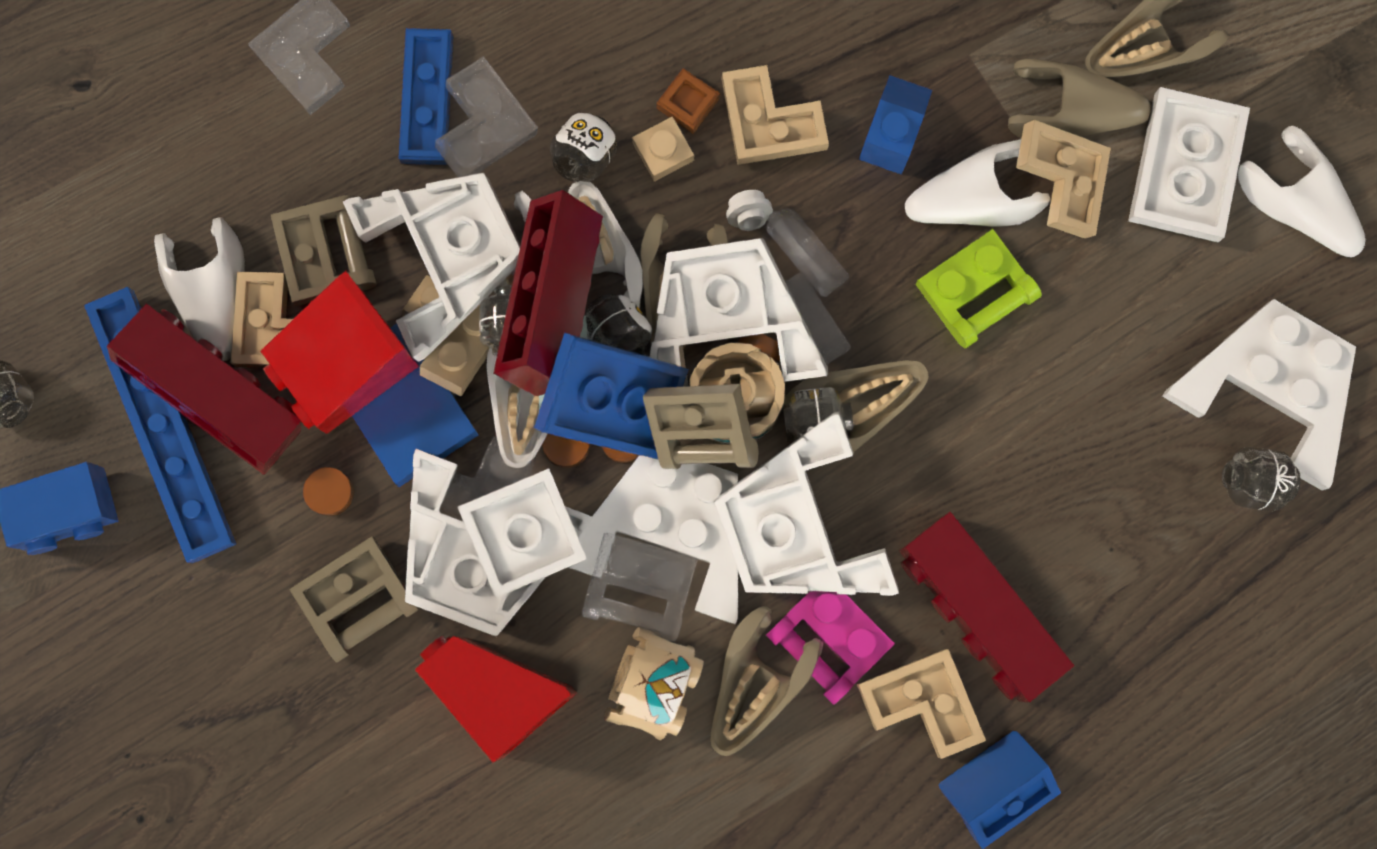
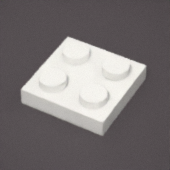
[458,469,587,598]

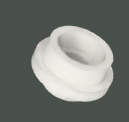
[726,190,773,231]

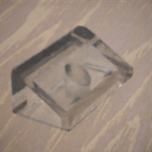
[767,208,849,297]

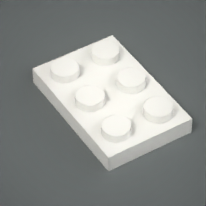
[1128,87,1250,242]

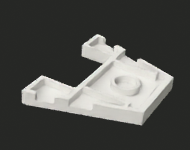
[343,173,521,362]
[650,238,828,387]
[1162,299,1356,491]
[715,411,899,595]
[405,449,592,637]
[567,455,738,624]

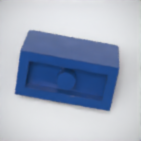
[939,731,1061,849]

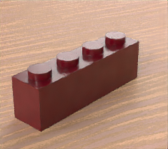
[493,190,603,396]
[107,303,302,475]
[899,512,1075,703]

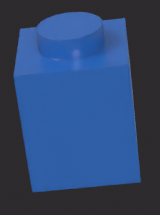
[859,75,932,175]

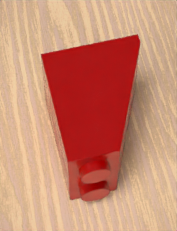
[260,271,419,434]
[415,635,577,763]

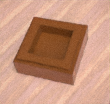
[656,68,720,134]

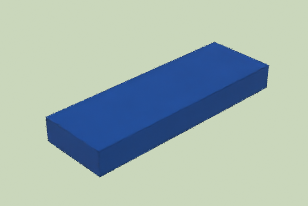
[399,28,453,165]

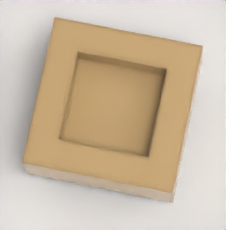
[632,117,694,182]

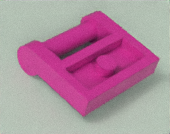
[766,591,895,705]

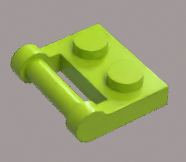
[916,229,1042,348]

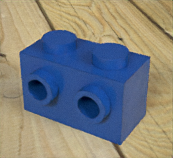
[0,462,119,555]

